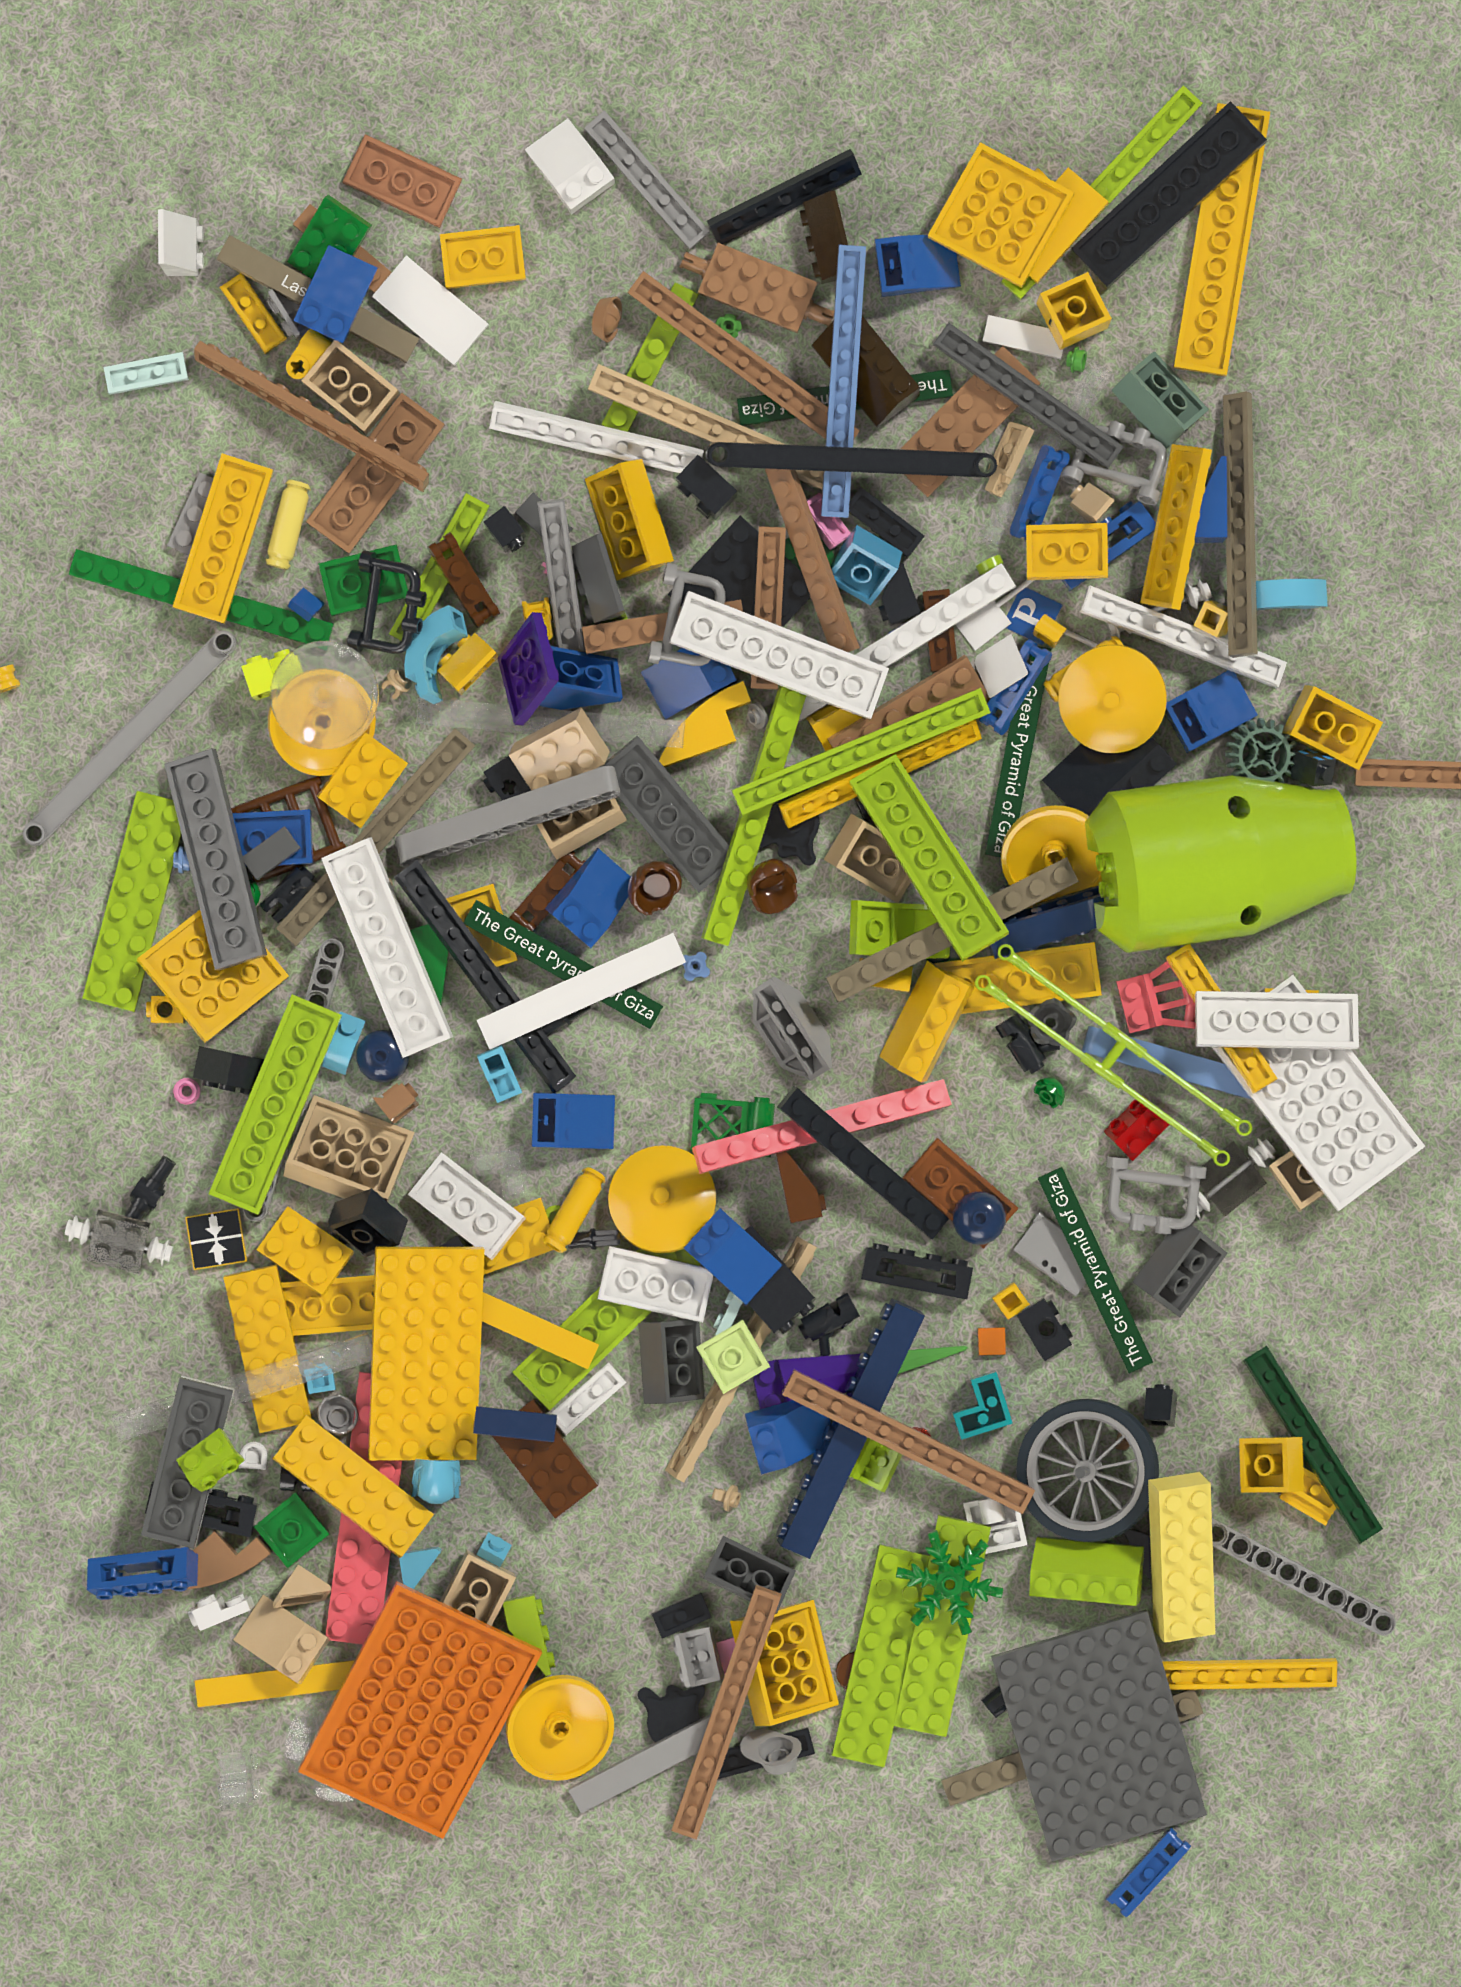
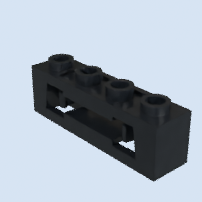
[861,1243,973,1300]
[145,1481,259,1537]

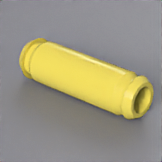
[265,480,311,570]

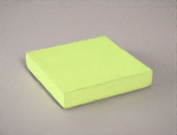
[696,1320,770,1394]

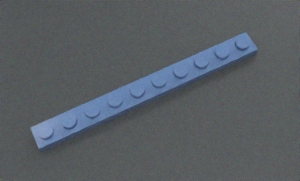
[821,245,866,518]

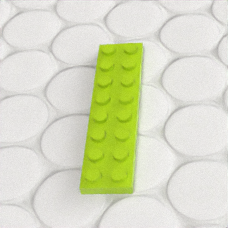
[849,754,1009,962]
[82,791,182,1012]
[208,994,342,1215]
[513,1248,700,1410]
[894,1515,991,1737]
[831,1544,929,1768]

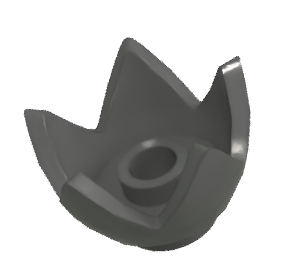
[1028,998,1077,1046]

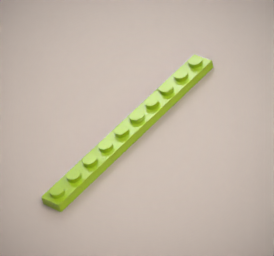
[1001,85,1203,300]
[701,685,806,946]
[731,688,991,815]

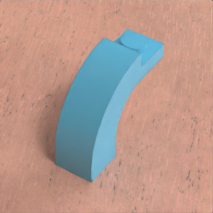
[1256,579,1328,610]
[404,605,468,704]

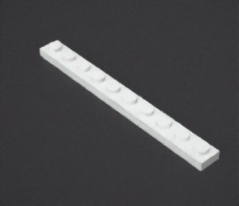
[798,563,1016,723]

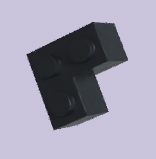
[676,454,737,520]
[193,1046,264,1095]

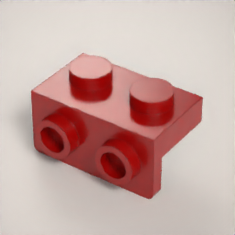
[1104,1095,1170,1161]

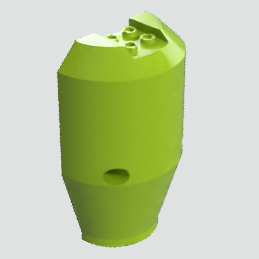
[1085,775,1357,953]

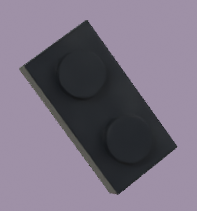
[651,1592,712,1639]

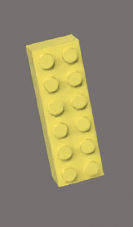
[1148,1472,1215,1643]

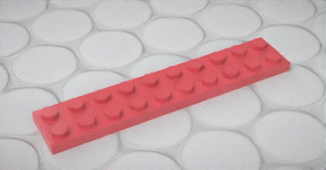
[325,1372,403,1645]

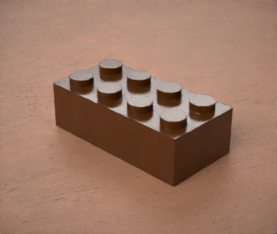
[492,1398,599,1519]

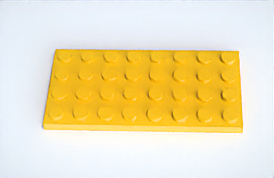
[368,1247,485,1461]

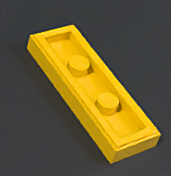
[220,273,287,354]

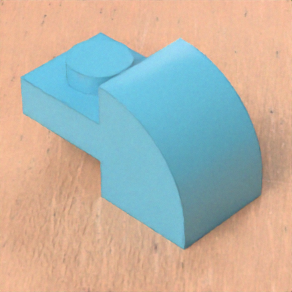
[322,1011,365,1075]
[477,1045,522,1103]

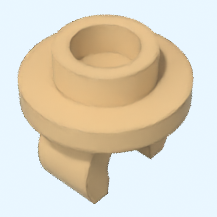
[381,669,411,699]
[712,1485,741,1512]

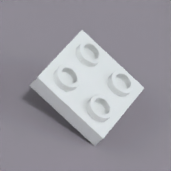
[963,1497,1027,1554]

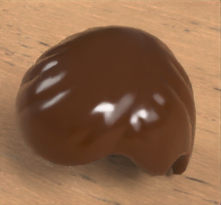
[747,859,798,914]
[628,861,682,916]

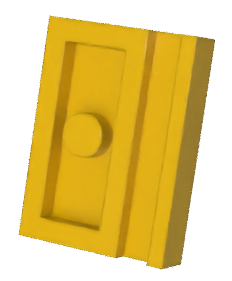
[1278,1467,1336,1526]

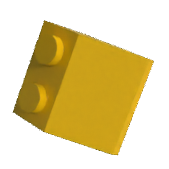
[437,633,499,695]

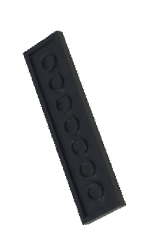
[1071,101,1267,288]

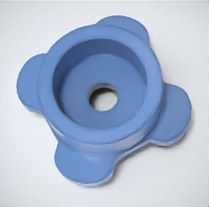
[682,952,710,981]

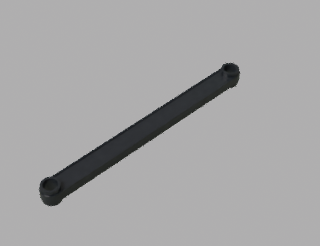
[705,442,997,477]

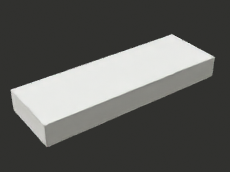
[982,315,1063,359]
[550,1362,626,1436]

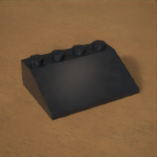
[1042,737,1177,816]

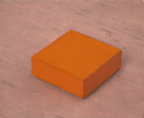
[978,1327,1006,1355]

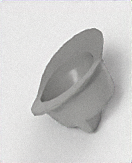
[740,1729,802,1775]

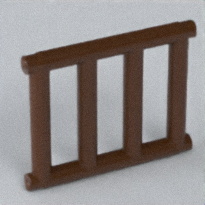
[231,776,346,883]

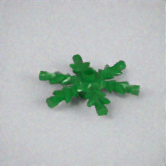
[896,1530,1003,1635]

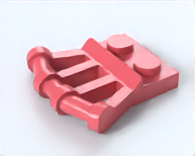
[1116,961,1195,1034]

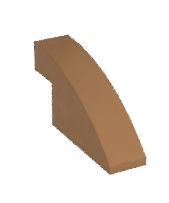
[166,1530,272,1590]

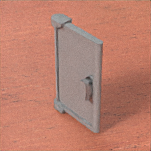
[1013,1211,1086,1297]

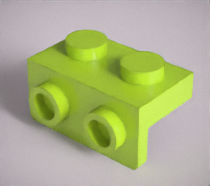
[176,1428,245,1492]
[849,1438,902,1493]

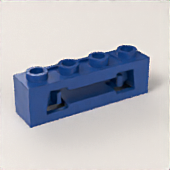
[1061,501,1156,591]
[87,1547,198,1600]

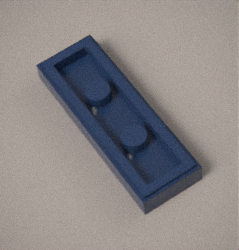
[473,1406,557,1442]

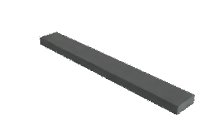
[933,322,1124,469]

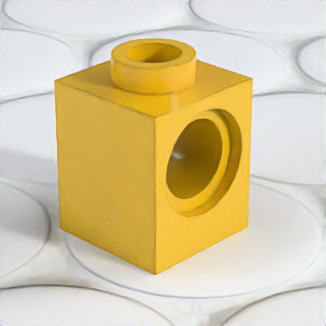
[146,996,185,1024]

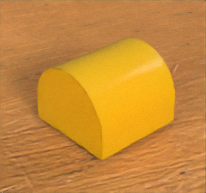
[1033,614,1067,648]
[992,1282,1030,1320]

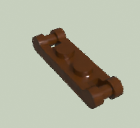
[427,532,500,628]
[509,851,586,932]

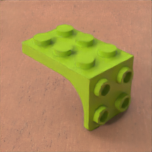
[849,900,950,958]

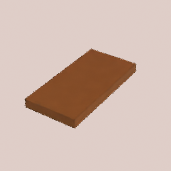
[903,1138,1019,1249]

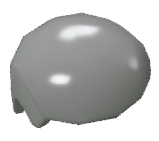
[317,1394,358,1436]

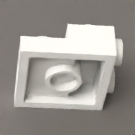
[188,1594,255,1631]

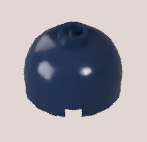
[356,1030,410,1083]
[952,1191,1006,1245]

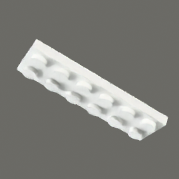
[1195,991,1359,1049]

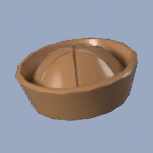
[592,296,622,343]

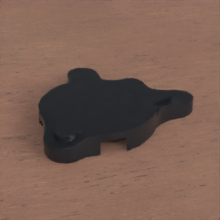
[759,789,820,866]
[637,1685,705,1743]

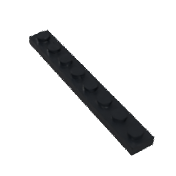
[777,1086,949,1240]

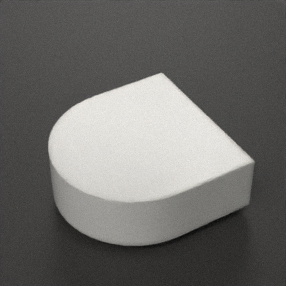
[239,1442,268,1470]

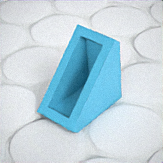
[399,1547,442,1589]

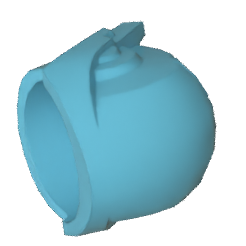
[412,1459,461,1504]

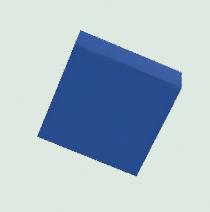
[288,587,325,622]

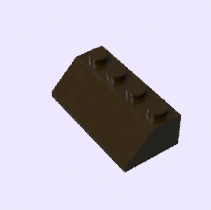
[812,316,920,428]

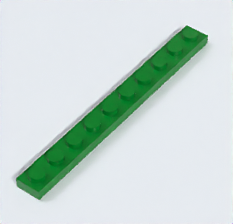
[68,549,334,650]

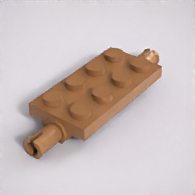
[680,243,834,333]

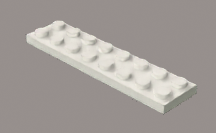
[669,591,889,719]
[321,837,453,1058]

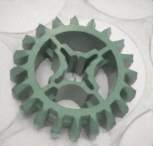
[1225,718,1296,783]

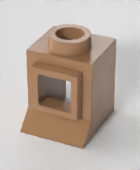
[372,1083,419,1124]

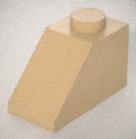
[1070,482,1115,523]

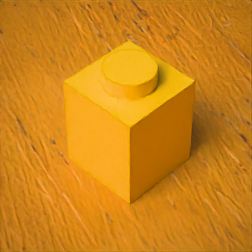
[1194,600,1228,637]

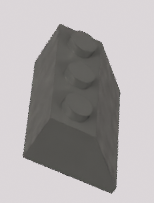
[572,533,626,625]
[1133,1217,1228,1317]
[638,1319,705,1404]
[703,1536,796,1614]

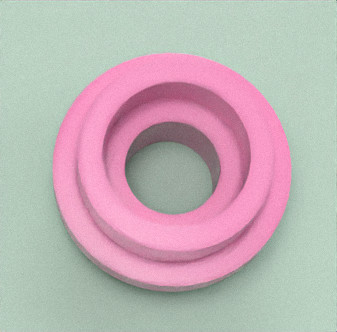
[173,1078,201,1105]

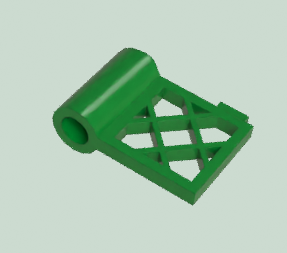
[691,1093,775,1157]

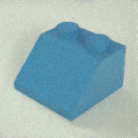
[831,525,902,606]

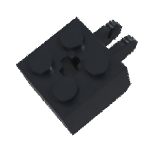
[327,1188,408,1257]

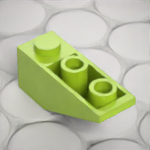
[503,1593,556,1676]

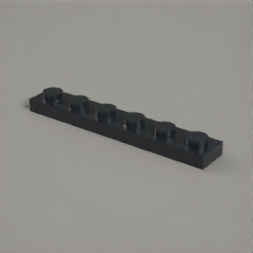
[707,149,862,244]

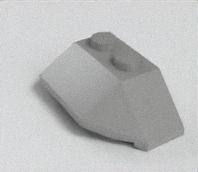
[752,977,832,1081]

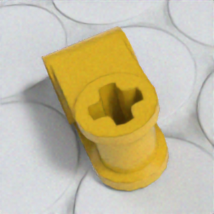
[286,329,332,379]
[522,597,553,640]

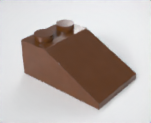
[776,1151,827,1223]

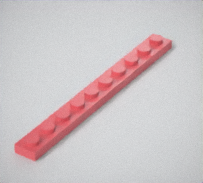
[692,1079,952,1174]

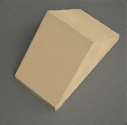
[272,1565,331,1608]

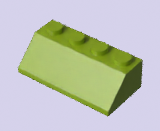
[1029,1537,1144,1606]

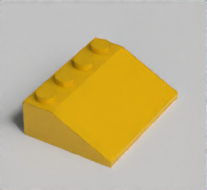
[730,1600,839,1726]

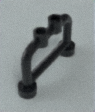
[347,550,427,654]

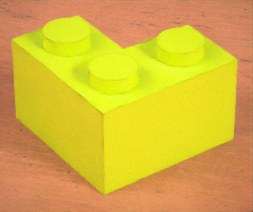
[241,649,303,701]

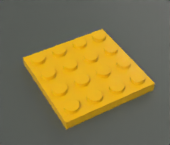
[928,142,1074,288]
[137,910,289,1043]

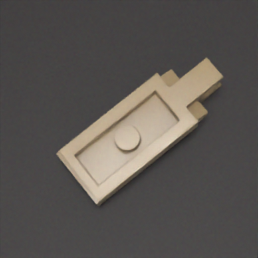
[985,421,1034,498]

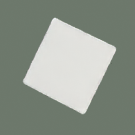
[974,634,1028,698]

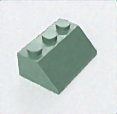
[1111,351,1209,449]

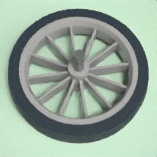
[1016,1399,1159,1542]

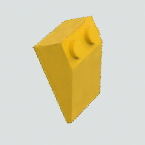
[1282,685,1383,770]

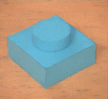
[305,1363,336,1394]
[476,1532,512,1567]

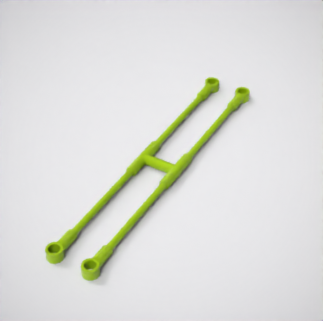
[974,944,1252,1166]

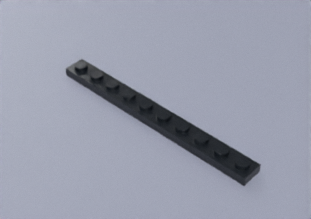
[394,860,576,1093]

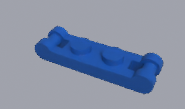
[1010,445,1070,540]
[979,639,1052,735]
[1106,1827,1191,1917]

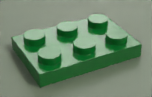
[287,195,372,279]
[318,544,408,616]

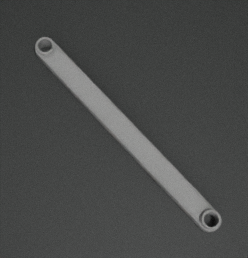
[23,630,237,846]

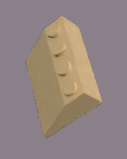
[283,1095,415,1203]

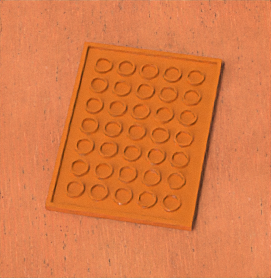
[298,1581,542,1839]

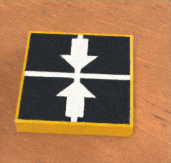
[185,1208,248,1270]

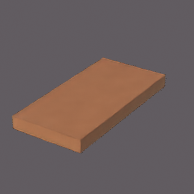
[342,134,462,228]

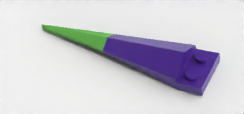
[752,1346,968,1410]

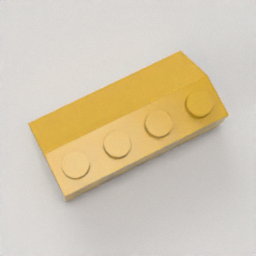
[585,459,674,581]
[879,961,975,1082]

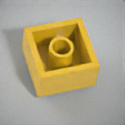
[1036,272,1112,350]
[1239,1437,1304,1493]

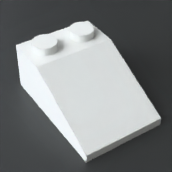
[525,118,615,214]
[158,209,204,276]

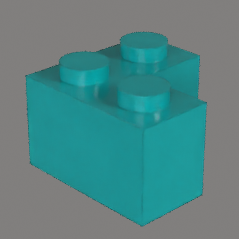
[952,1370,1013,1440]

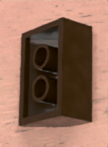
[799,190,848,284]

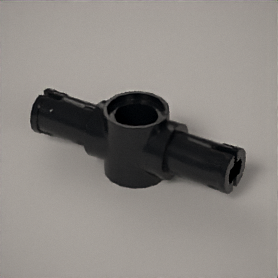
[119,1155,176,1232]

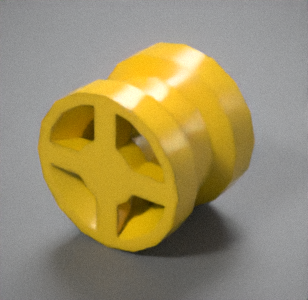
[0,664,20,693]

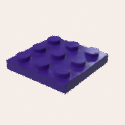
[497,612,559,726]

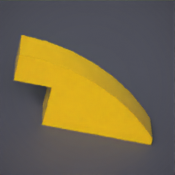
[659,681,751,768]

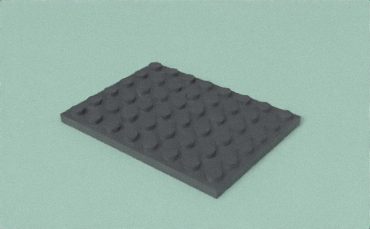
[991,1609,1207,1862]

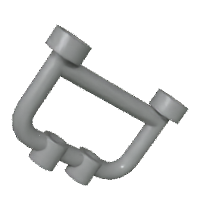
[1060,421,1167,505]
[647,562,730,666]
[1106,1156,1207,1234]

